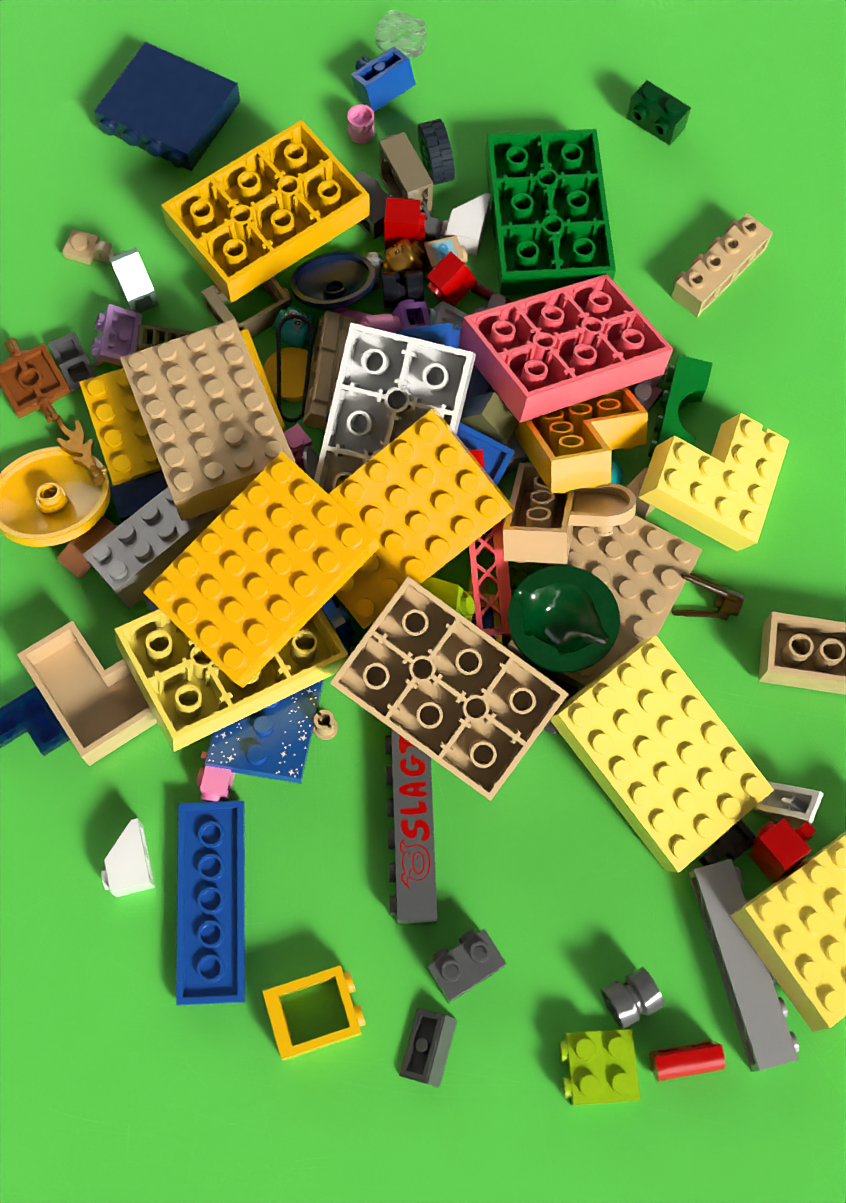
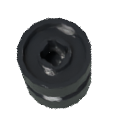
[382,270,424,310]

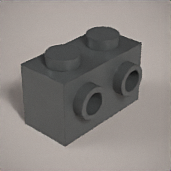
[427,929,507,1003]

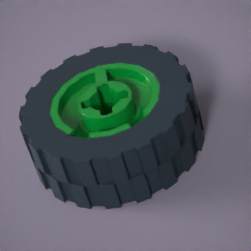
[417,119,455,185]

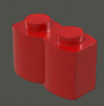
[426,251,478,307]

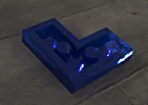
[0,686,70,756]

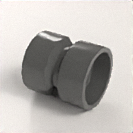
[601,967,664,1029]

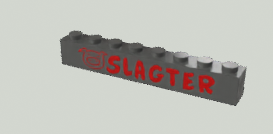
[385,729,437,924]

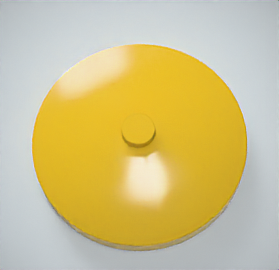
[0,446,111,547]

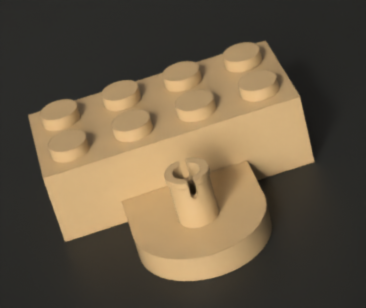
[503,463,636,565]

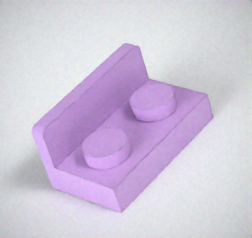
[90,304,142,367]

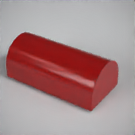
[648,1040,725,1082]

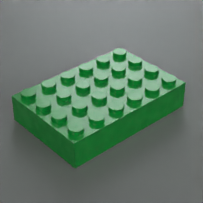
[485,129,616,295]

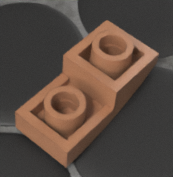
[56,515,118,578]

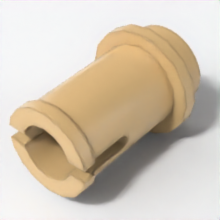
[313,710,338,740]

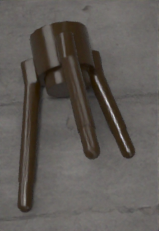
[672,573,744,621]

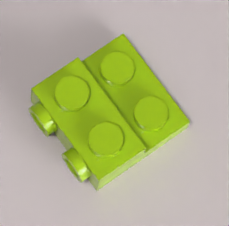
[559,1029,640,1106]

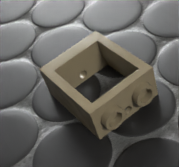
[379,132,433,217]
[201,275,293,338]

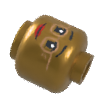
[383,238,426,275]

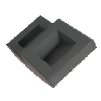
[48,332,96,392]

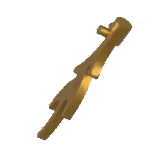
[56,415,107,485]

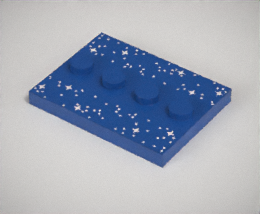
[205,679,324,784]

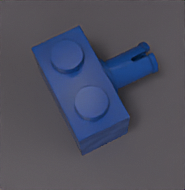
[351,47,416,112]

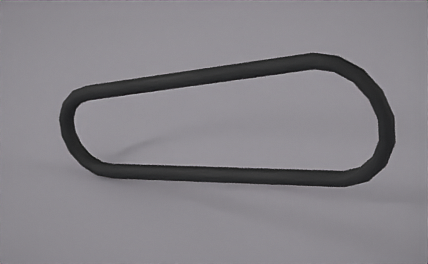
[276,314,314,423]

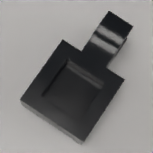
[699,819,756,866]

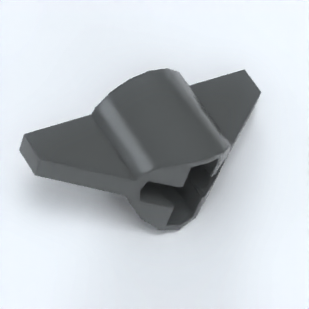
[422,206,443,242]

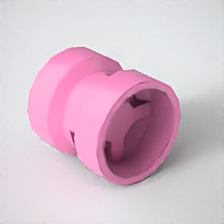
[347,104,375,144]

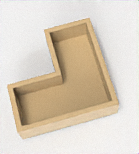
[17,620,158,766]

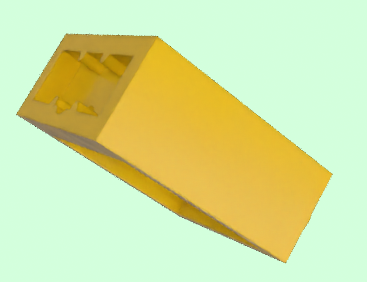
[262,965,366,1060]

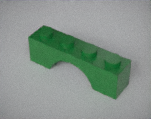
[648,355,713,457]

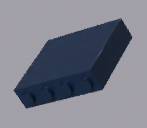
[94,42,240,171]

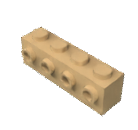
[671,213,773,317]

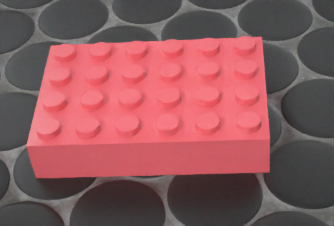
[459,274,673,423]

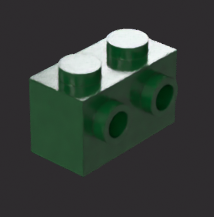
[627,80,691,146]

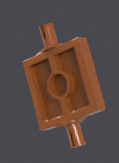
[0,338,72,422]

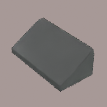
[399,1008,457,1087]

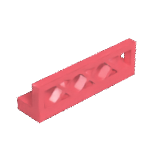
[469,518,512,639]

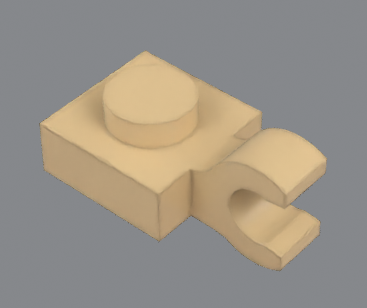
[62,229,116,265]

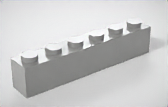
[688,859,799,1072]

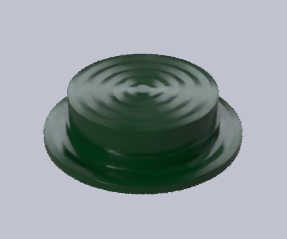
[508,565,620,673]

